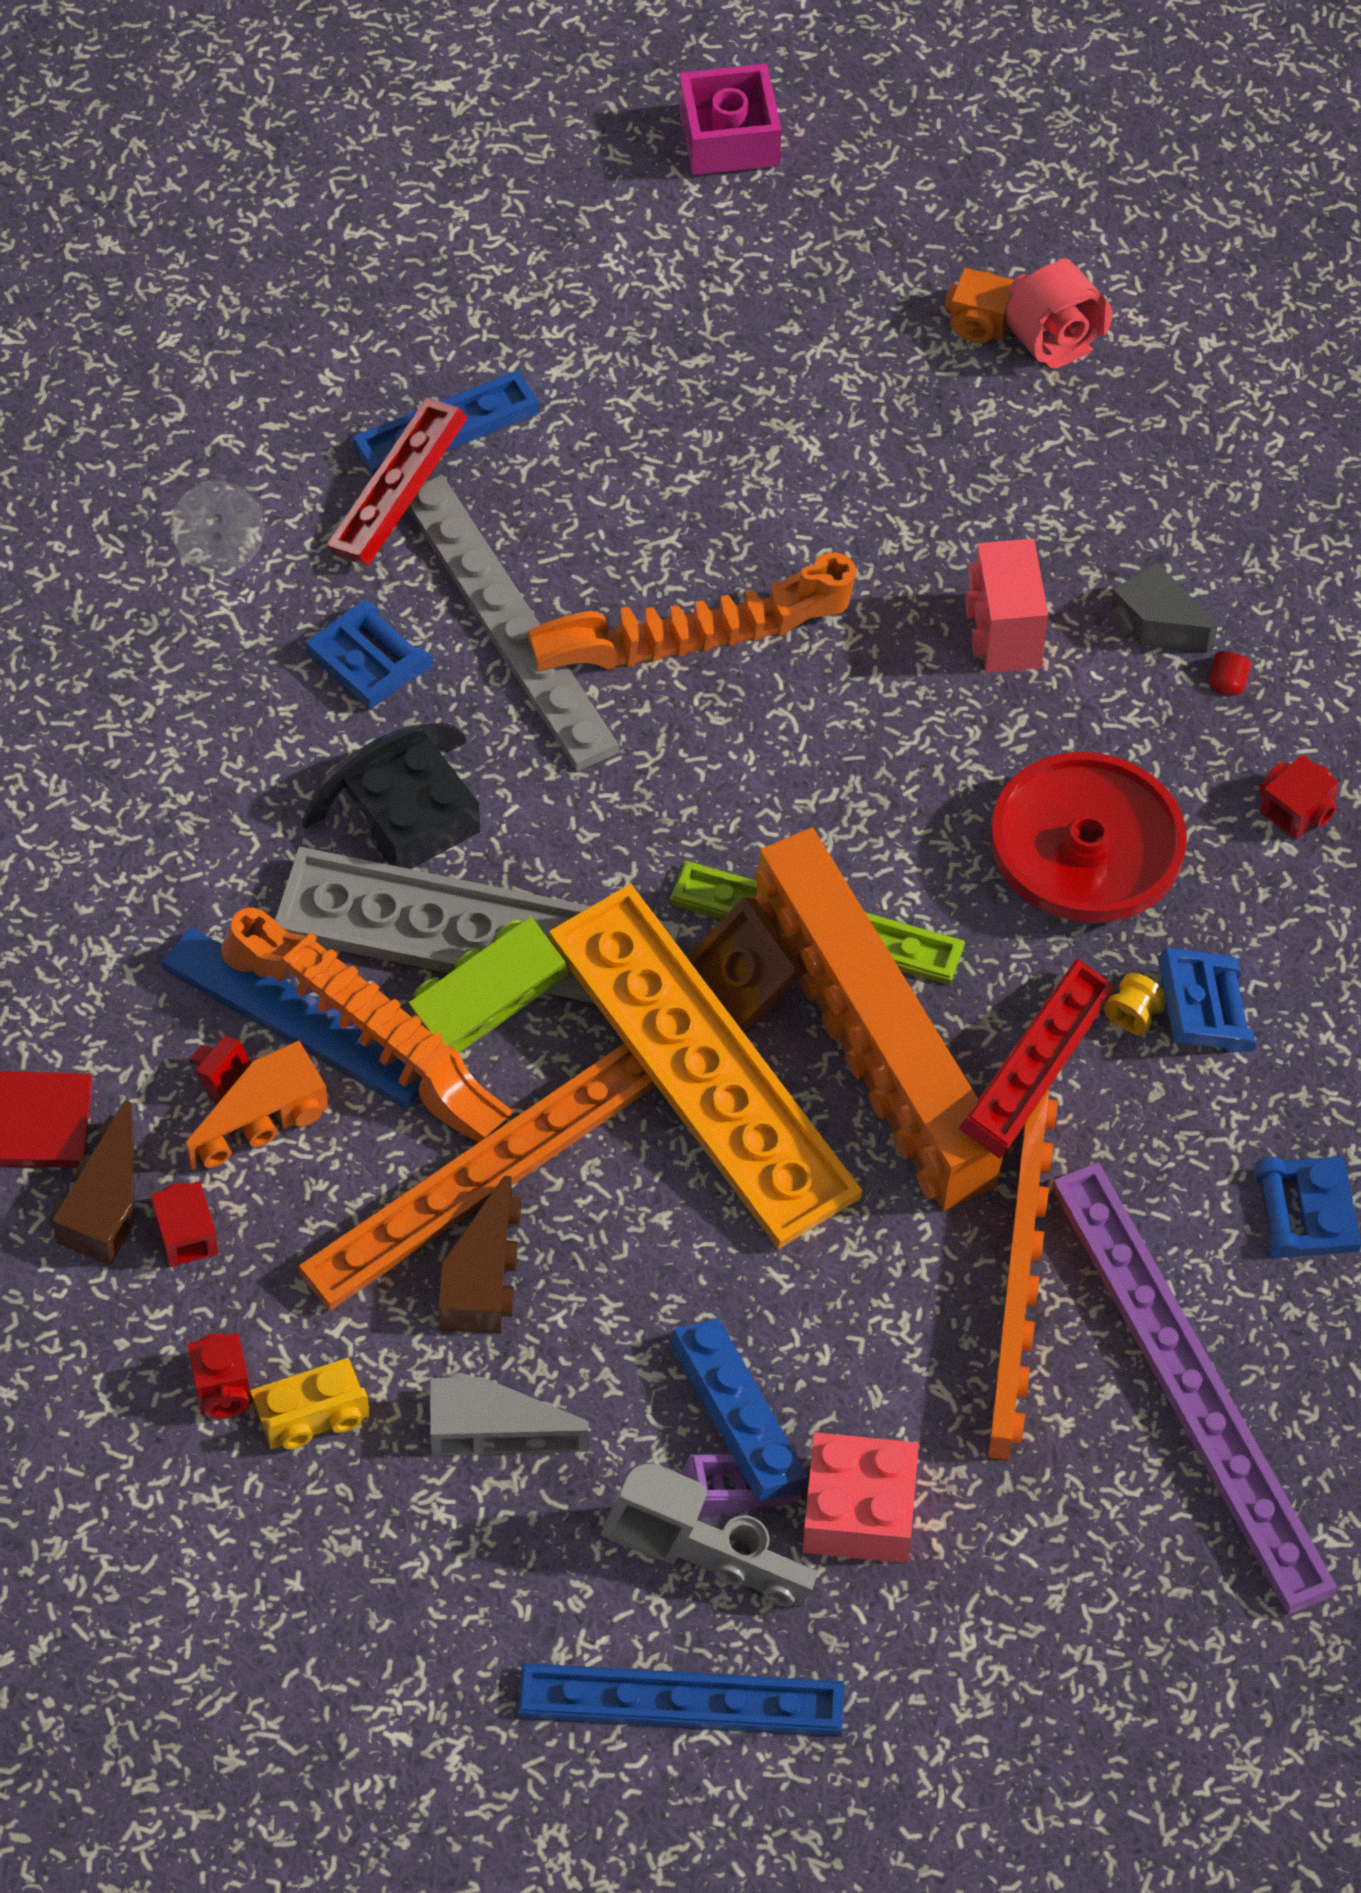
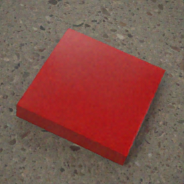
[0,1071,93,1168]

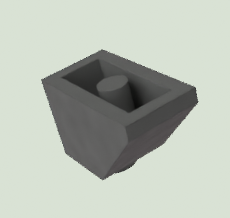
[1110,562,1218,653]

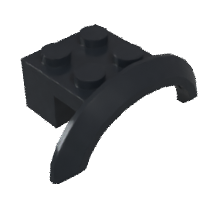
[303,723,480,869]

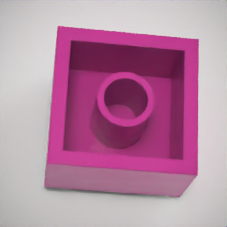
[679,63,782,175]

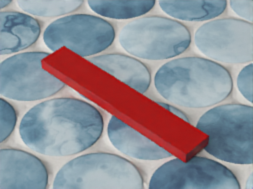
[958,958,1116,1159]

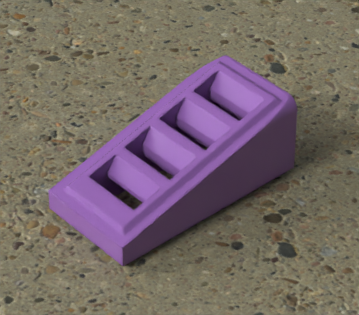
[681,1454,799,1518]

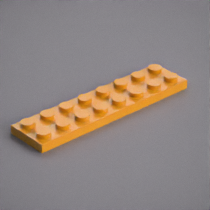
[548,883,863,1250]

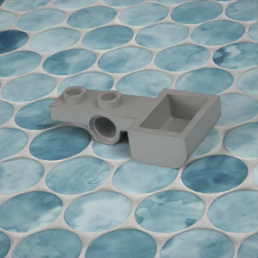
[600,1463,819,1607]

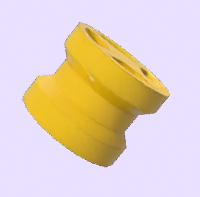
[1104,973,1166,1036]

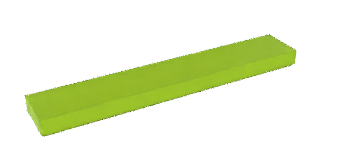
[670,860,965,985]

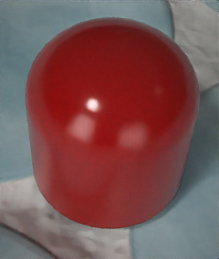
[1208,651,1252,696]

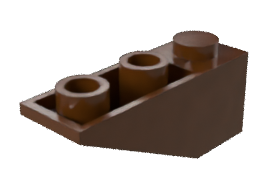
[50,1100,135,1266]
[438,1176,521,1334]

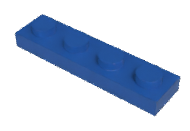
[353,370,539,477]
[669,1319,809,1501]

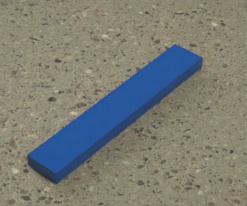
[162,927,423,1110]
[518,1663,844,1736]

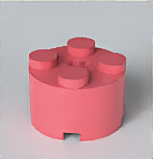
[1006,258,1112,369]

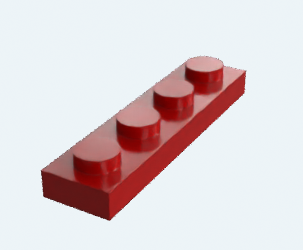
[327,398,468,566]

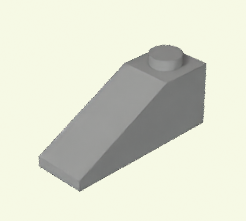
[430,1373,589,1456]

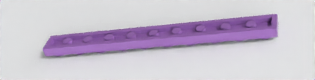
[1052,1162,1337,1615]

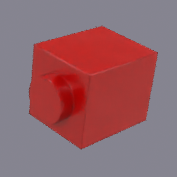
[151,1181,219,1268]

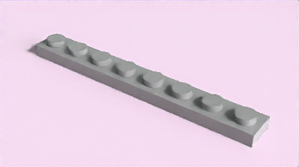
[407,475,619,772]

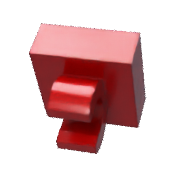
[189,1035,251,1104]

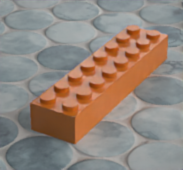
[753,827,1002,1212]

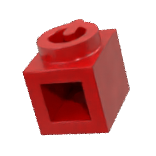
[1258,754,1339,840]
[187,1333,252,1419]

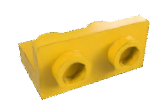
[250,1357,370,1449]

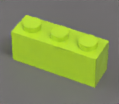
[409,916,570,1052]

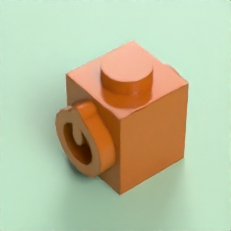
[944,267,1014,343]

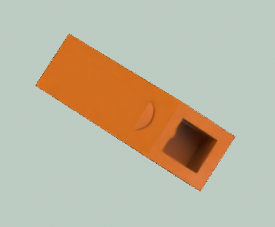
[185,1041,328,1171]

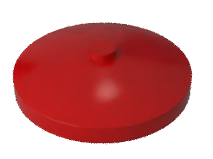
[990,752,1187,923]

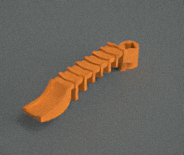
[527,552,856,671]
[221,908,513,1142]

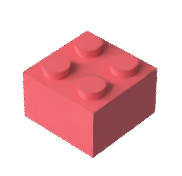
[965,539,1048,673]
[803,1432,919,1563]

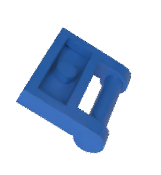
[306,600,434,710]
[1157,947,1256,1053]
[1254,1156,1361,1259]

